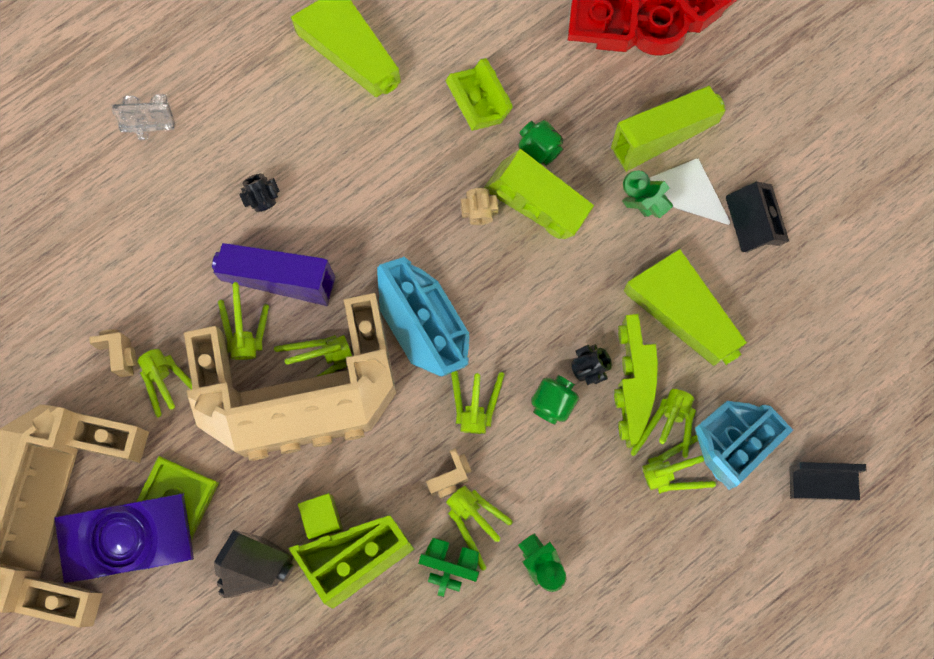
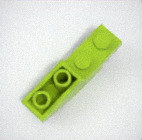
[614,314,658,448]

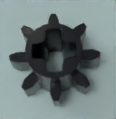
[239,173,280,212]
[571,344,612,385]

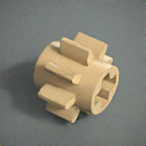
[461,188,499,225]

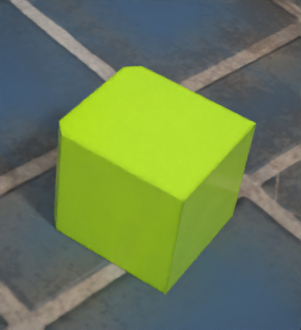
[298,493,343,540]

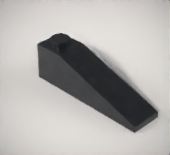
[214,530,294,598]

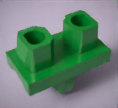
[622,170,673,218]
[518,533,567,592]
[418,538,479,597]

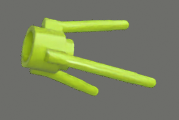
[218,282,269,360]
[273,335,352,377]
[137,349,192,417]
[451,371,505,434]
[630,389,696,458]
[642,434,716,494]
[446,485,513,571]

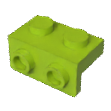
[445,58,513,131]

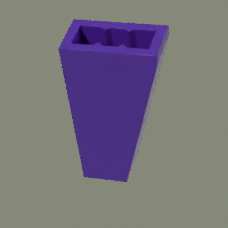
[212,243,336,306]

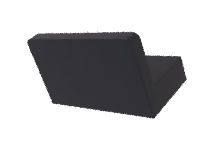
[726,181,790,253]
[789,462,867,501]

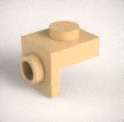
[89,329,137,377]
[426,448,472,499]

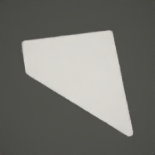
[650,159,730,225]

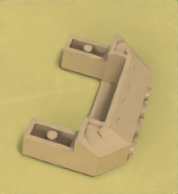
[184,293,397,461]
[0,404,149,628]

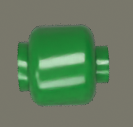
[518,120,564,166]
[531,375,579,425]

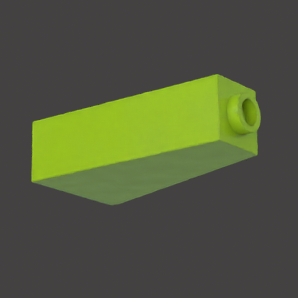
[291,0,401,97]
[611,85,726,172]
[624,249,747,366]

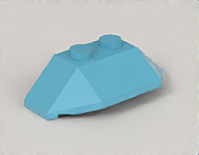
[377,257,469,377]
[695,401,793,490]

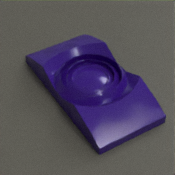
[54,493,194,583]

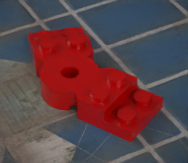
[567,0,737,56]

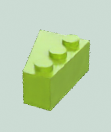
[484,149,594,239]
[288,515,415,609]

